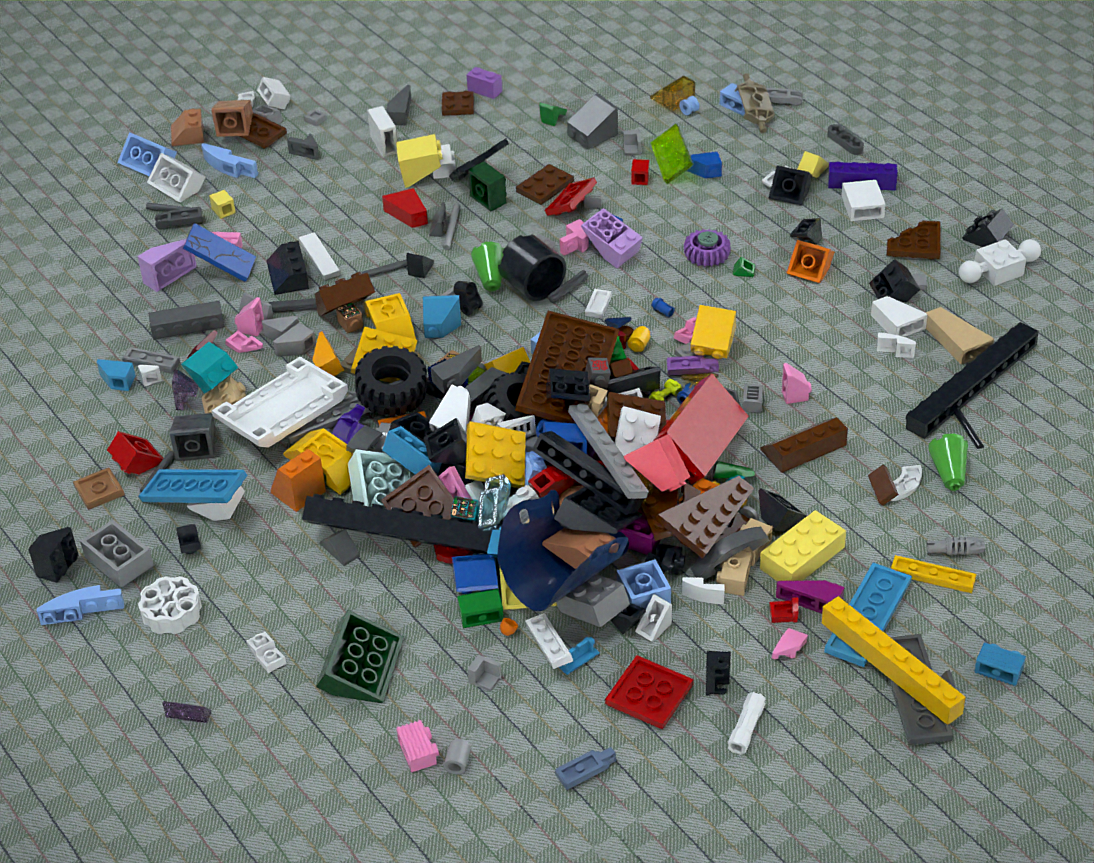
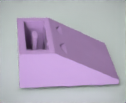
[581,208,643,268]

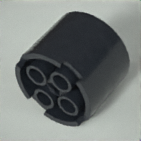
[498,234,566,301]

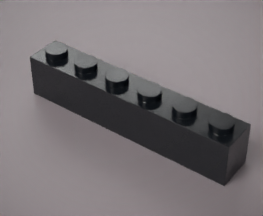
[532,431,645,515]

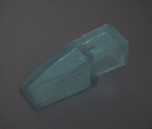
[478,474,511,529]

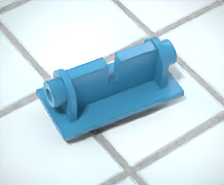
[558,637,600,675]

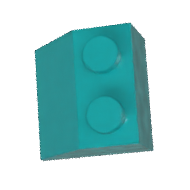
[181,342,239,393]

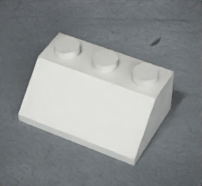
[147,153,206,202]

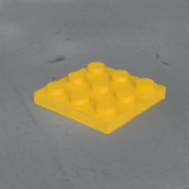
[351,327,417,383]
[465,421,526,488]

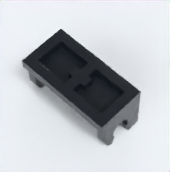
[706,651,731,696]

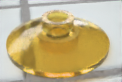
[681,373,719,386]

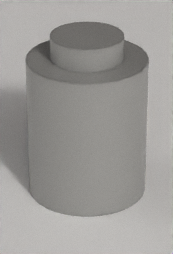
[443,739,471,775]

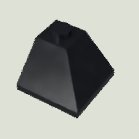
[769,165,813,205]
[424,418,467,465]
[758,488,807,533]

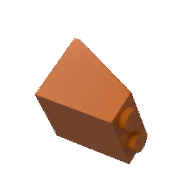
[270,449,326,512]

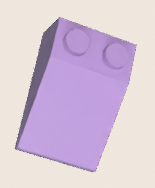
[137,239,197,292]

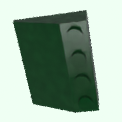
[316,610,404,704]

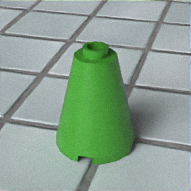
[471,241,504,292]
[928,434,968,491]

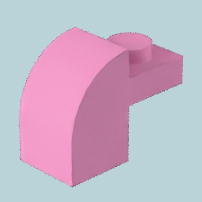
[560,219,589,256]

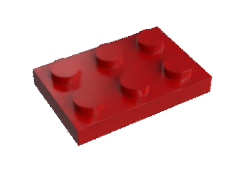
[544,177,597,216]

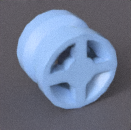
[679,96,699,115]

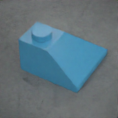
[423,295,461,338]

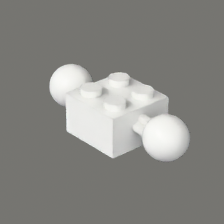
[959,239,1041,286]

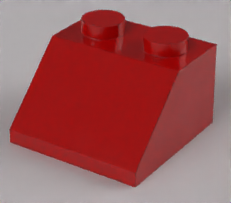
[107,431,164,475]

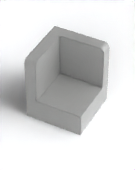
[623,130,641,156]
[467,654,501,691]

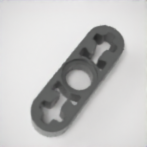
[827,124,864,155]

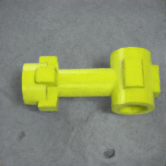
[649,379,682,401]

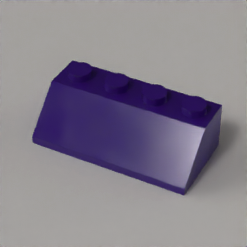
[828,161,898,190]

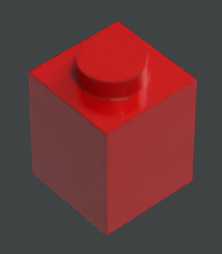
[631,159,649,185]

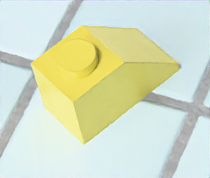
[797,151,829,178]

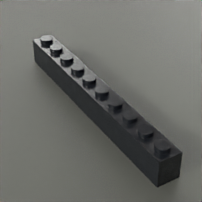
[905,322,1039,439]
[302,494,502,554]

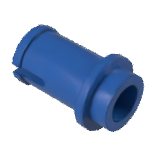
[651,298,675,318]
[677,383,695,404]

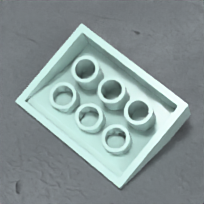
[348,449,414,509]

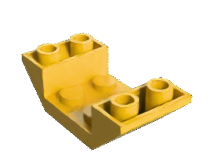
[363,293,416,339]
[283,428,353,495]

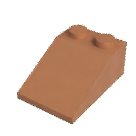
[542,528,619,569]

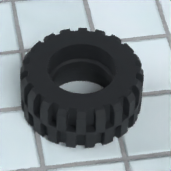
[355,346,427,417]
[481,372,548,431]

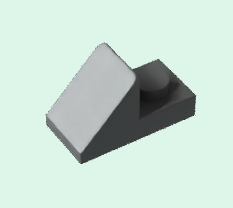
[287,133,319,160]

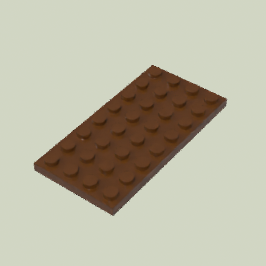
[515,310,619,424]

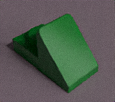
[539,102,567,126]

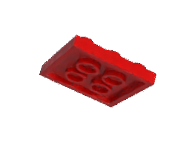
[605,655,694,730]

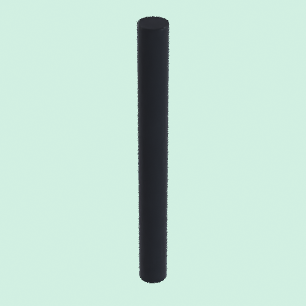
[953,404,984,449]

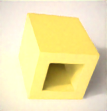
[209,190,236,219]

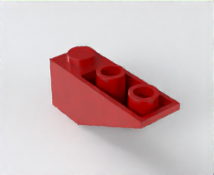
[528,466,577,498]

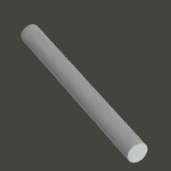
[443,203,461,250]

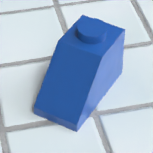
[685,151,722,178]

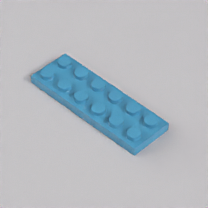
[138,469,248,503]
[824,563,912,667]

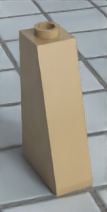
[926,307,994,365]

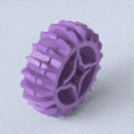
[684,228,731,267]

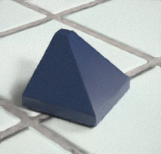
[604,317,632,329]

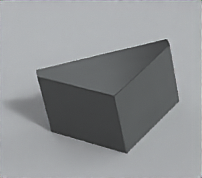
[320,529,360,566]

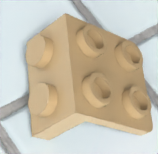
[202,376,246,419]

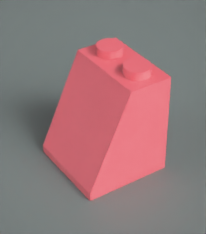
[623,434,690,492]

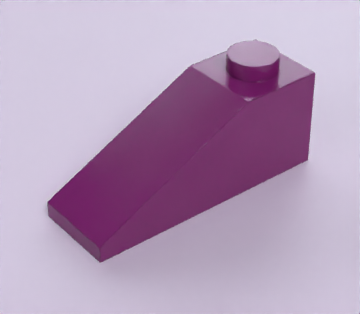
[776,580,845,614]

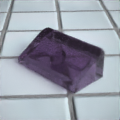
[162,701,211,723]

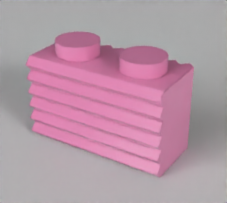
[396,720,439,772]

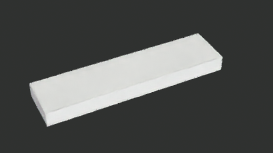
[299,232,340,280]
[525,613,573,669]

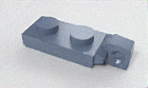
[555,747,616,790]

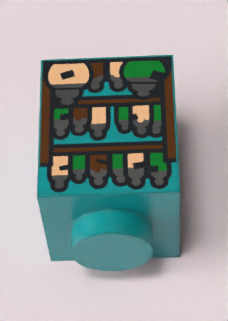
[451,496,483,522]

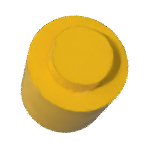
[627,326,651,352]

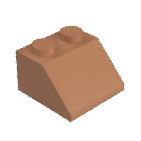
[171,109,204,146]

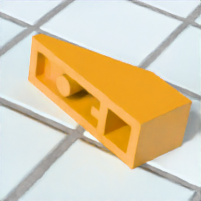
[312,331,344,376]

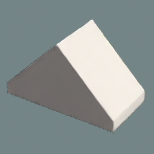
[635,594,672,642]

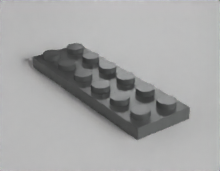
[888,634,953,745]

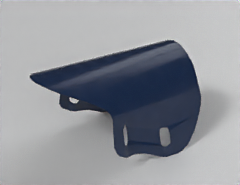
[497,490,629,611]

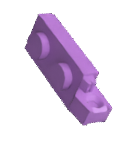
[667,355,719,375]

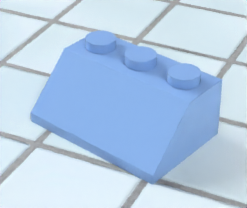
[118,132,177,176]

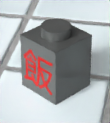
[585,358,611,388]

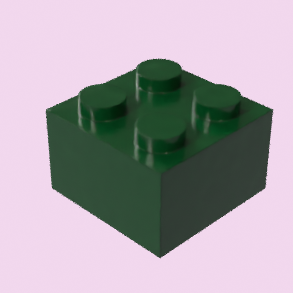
[468,162,507,211]

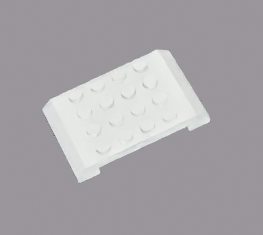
[212,357,348,448]

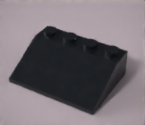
[554,487,643,534]

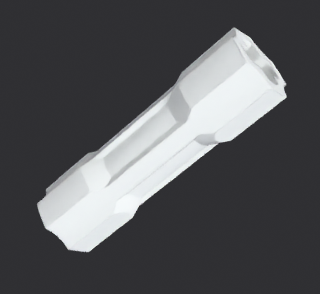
[728,692,766,755]

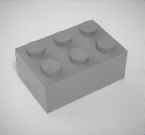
[80,520,154,588]
[556,574,630,627]

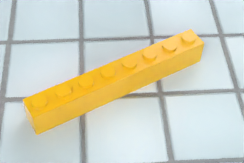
[822,596,966,725]

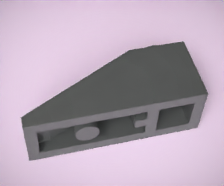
[385,85,411,126]
[431,345,482,394]

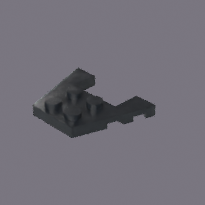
[449,138,509,181]

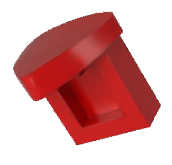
[769,597,799,623]

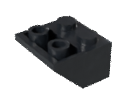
[962,208,1014,247]
[869,259,920,303]
[546,368,590,402]
[28,527,79,583]

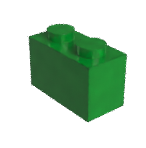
[457,589,504,628]

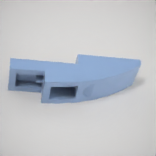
[201,143,258,178]
[37,585,124,625]

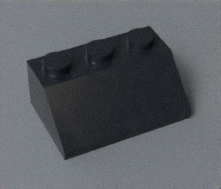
[266,241,309,295]
[603,366,661,397]

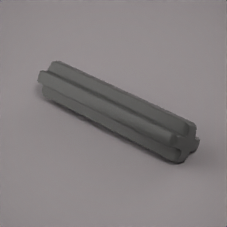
[548,270,589,303]
[268,298,317,312]

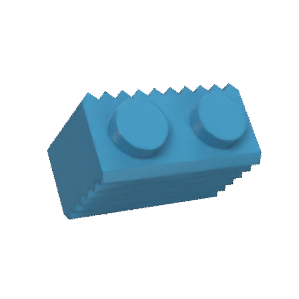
[974,642,1026,686]

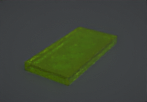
[650,124,694,184]

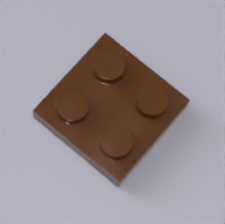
[442,91,474,116]

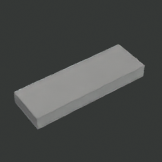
[122,347,180,373]

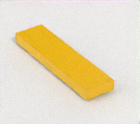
[891,555,977,594]

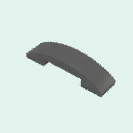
[691,526,770,581]

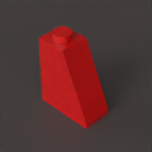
[382,188,428,228]

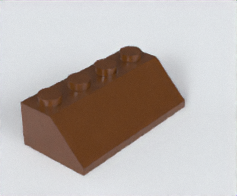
[760,417,848,473]

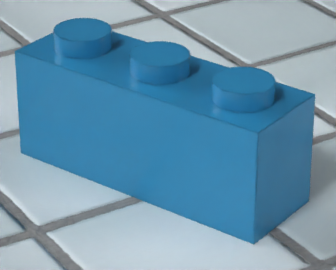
[382,426,442,476]

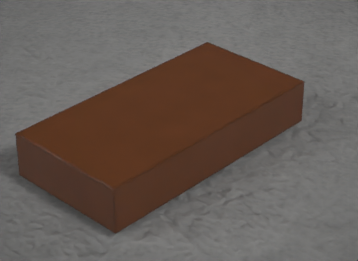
[868,464,899,506]

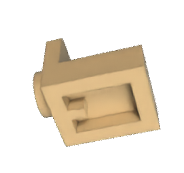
[588,384,607,418]

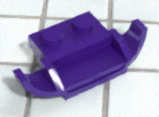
[332,404,365,444]

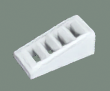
[497,415,536,438]

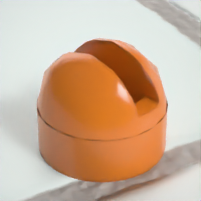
[500,618,518,636]

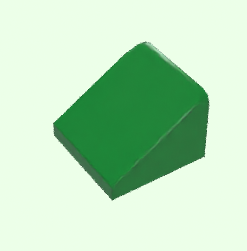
[733,257,756,277]

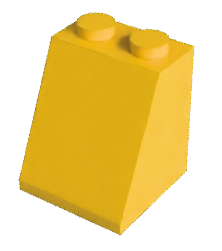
[690,305,736,359]

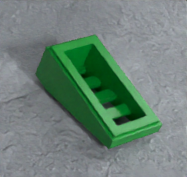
[712,461,755,479]

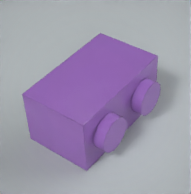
[466,67,502,99]

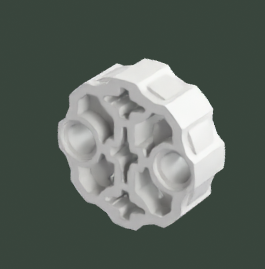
[138,576,202,634]

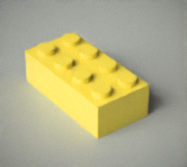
[760,510,846,581]

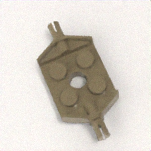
[735,73,775,133]

